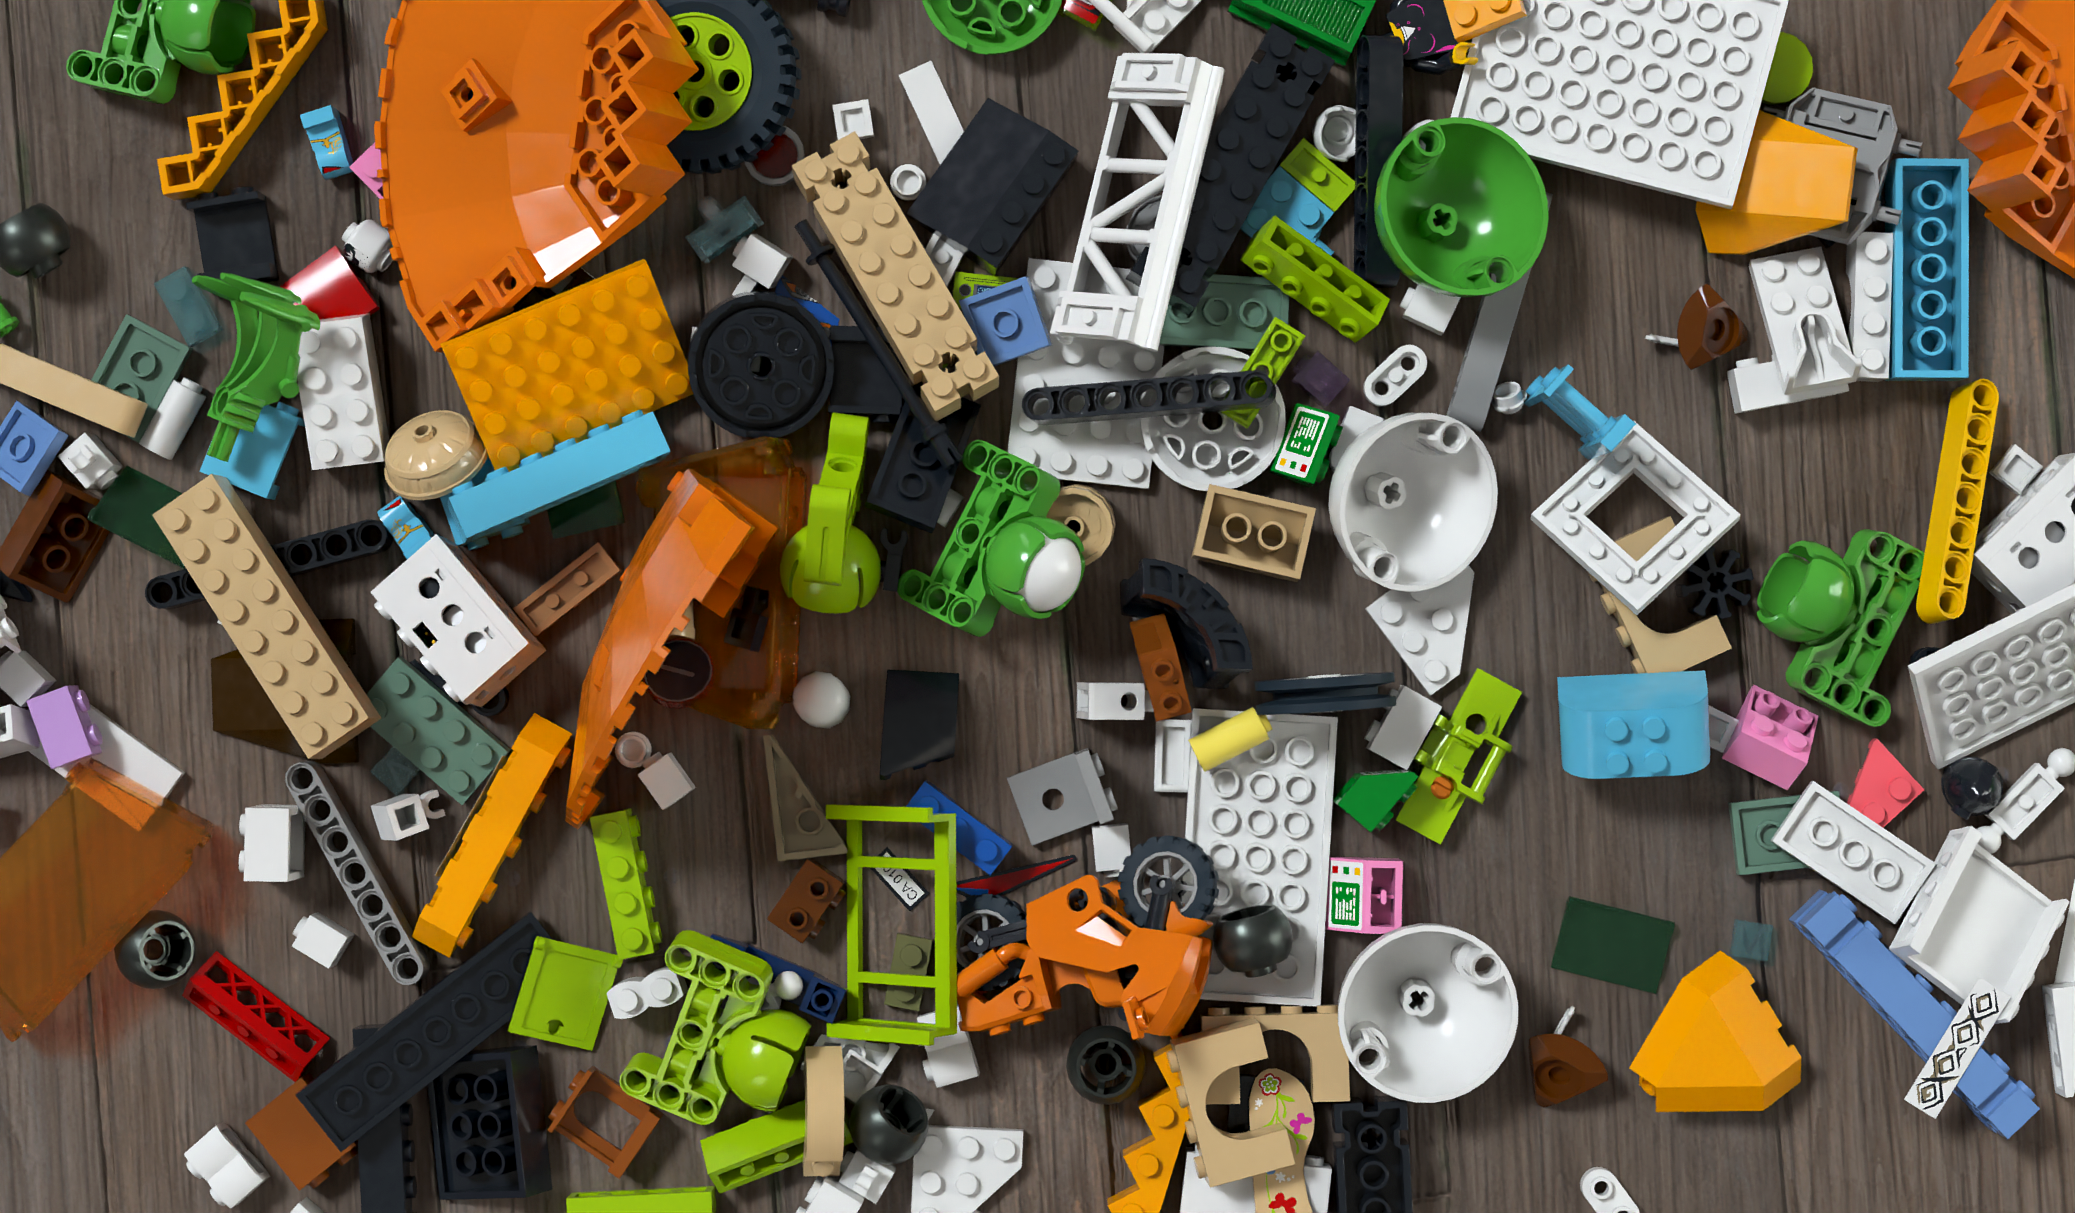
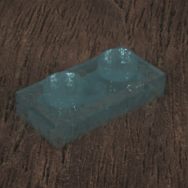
[154,266,223,347]

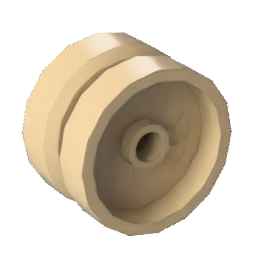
[1046,484,1116,565]

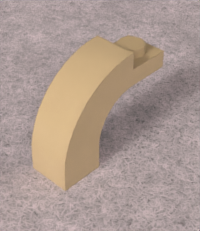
[803,1046,844,1177]

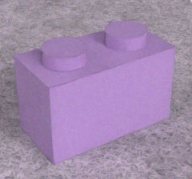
[26,685,103,769]

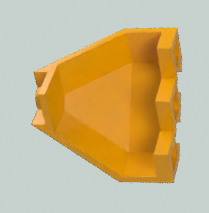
[1629,950,1802,1112]

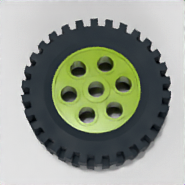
[656,0,801,174]

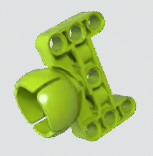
[780,413,881,614]
[619,930,811,1125]

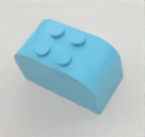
[1557,670,1710,779]

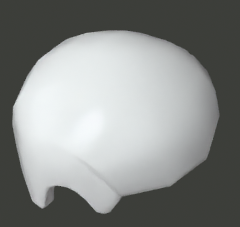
[1312,105,1356,162]
[792,671,850,728]

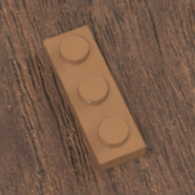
[513,542,622,637]

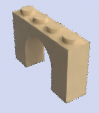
[1587,516,1732,674]
[1200,1005,1350,1105]
[1166,1017,1295,1188]

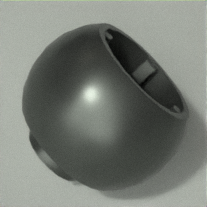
[0,203,71,279]
[1213,904,1293,978]
[114,910,196,990]
[1066,1025,1145,1105]
[849,1085,929,1165]

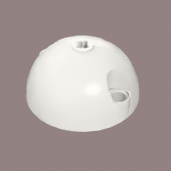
[1329,412,1498,592]
[1338,923,1518,1103]

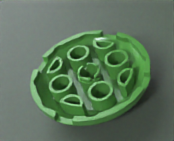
[922,0,1062,55]

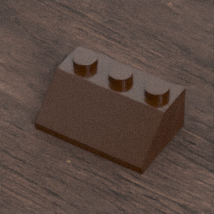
[0,470,122,603]

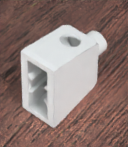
[1077,682,1154,720]

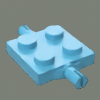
[1240,166,1335,256]

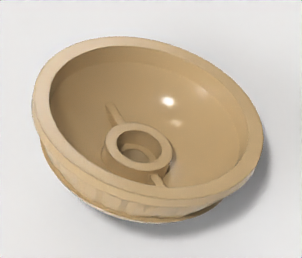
[384,410,488,500]

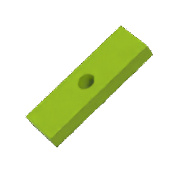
[1220,317,1306,429]

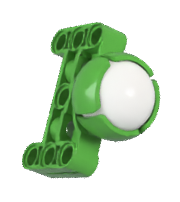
[897,440,1085,637]

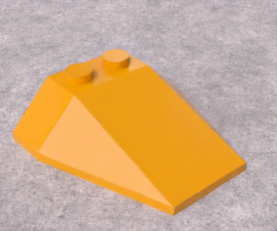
[1696,110,1858,255]

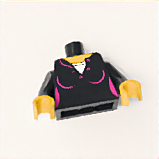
[1384,0,1478,75]

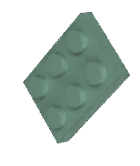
[91,314,193,443]
[1728,790,1840,875]

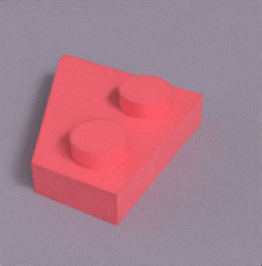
[1847,738,1924,828]

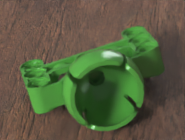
[66,0,256,104]
[1757,529,1947,727]

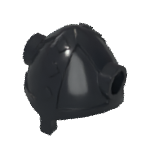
[1941,757,2003,820]

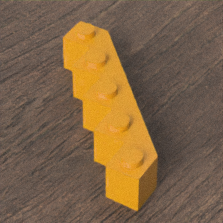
[157,0,328,200]
[412,713,572,958]
[1107,1043,1189,1213]

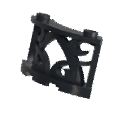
[1120,558,1253,689]

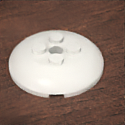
[1140,347,1286,492]

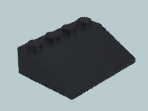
[906,98,1079,276]
[427,1045,553,1200]

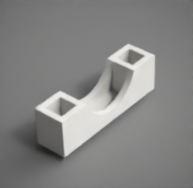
[1846,232,1894,382]

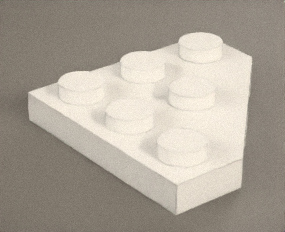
[1365,565,1474,696]
[911,1125,1023,1213]

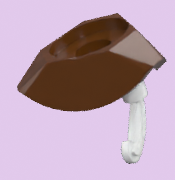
[1645,284,1748,370]
[1528,1006,1608,1107]

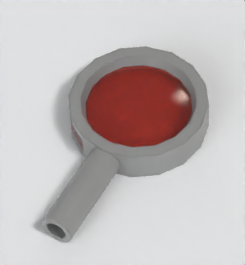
[745,126,805,187]

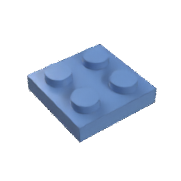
[959,276,1052,367]
[0,400,69,497]

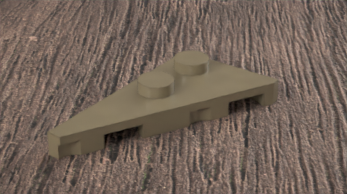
[763,734,848,861]

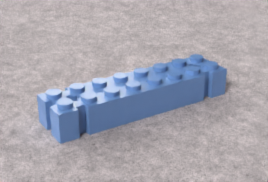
[1788,889,2040,1139]

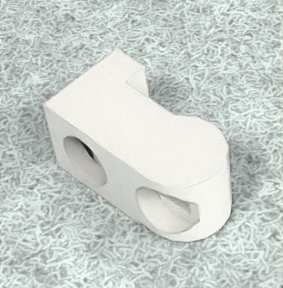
[1328,406,1384,472]

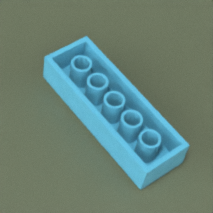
[1885,158,1969,381]
[447,409,671,545]

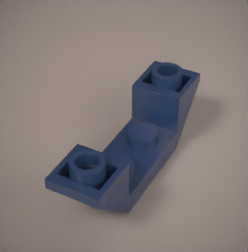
[710,933,847,1024]

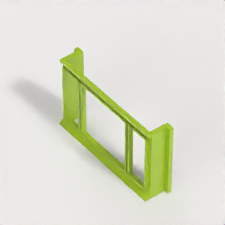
[826,804,957,1046]

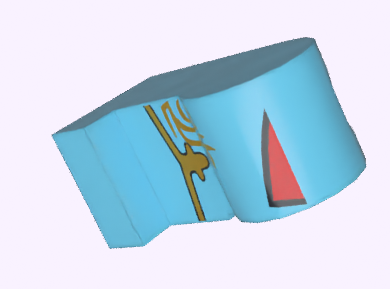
[300,105,353,180]
[377,496,435,559]

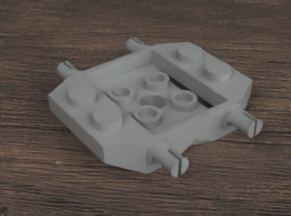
[1763,88,1923,245]

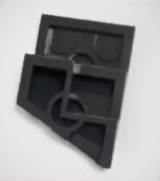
[880,669,959,780]

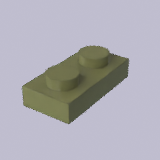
[884,933,933,1011]

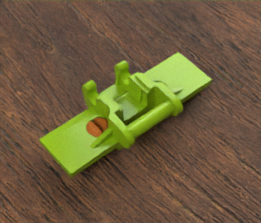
[1396,668,1522,845]

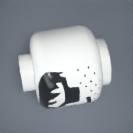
[342,219,393,273]

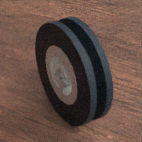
[1255,672,1396,715]

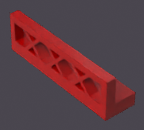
[182,951,330,1082]

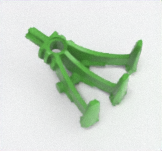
[192,273,320,462]

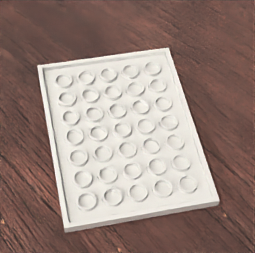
[1451,0,1789,209]

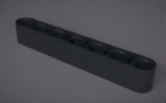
[1353,35,1403,288]
[1022,370,1276,425]
[145,519,394,609]

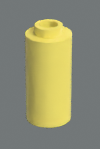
[1188,707,1273,772]

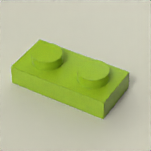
[1280,138,1355,213]

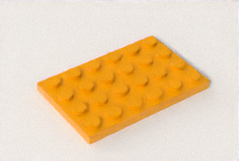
[440,259,693,472]

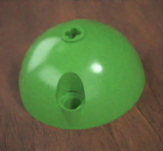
[1374,117,1549,297]

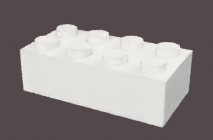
[297,313,389,470]

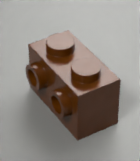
[767,858,846,944]

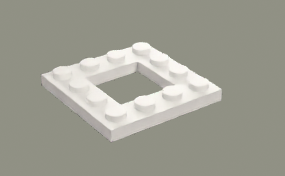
[1531,421,1741,615]

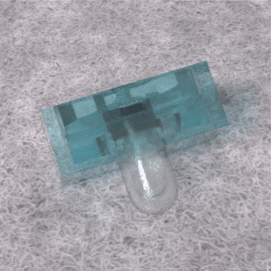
[685,196,764,265]

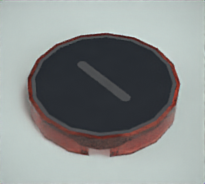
[643,638,716,709]

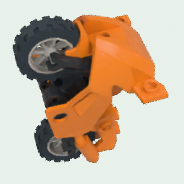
[957,835,1219,1040]

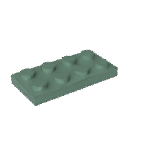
[1159,274,1289,351]
[366,656,511,805]

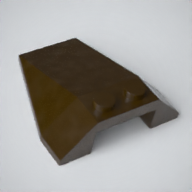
[211,618,359,763]

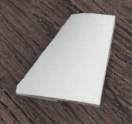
[800,1034,900,1105]

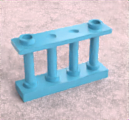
[1524,364,1636,460]

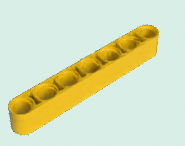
[1916,379,1999,624]

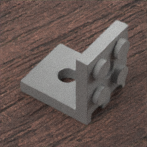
[1007,748,1118,846]

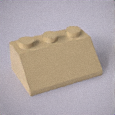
[1191,484,1316,582]

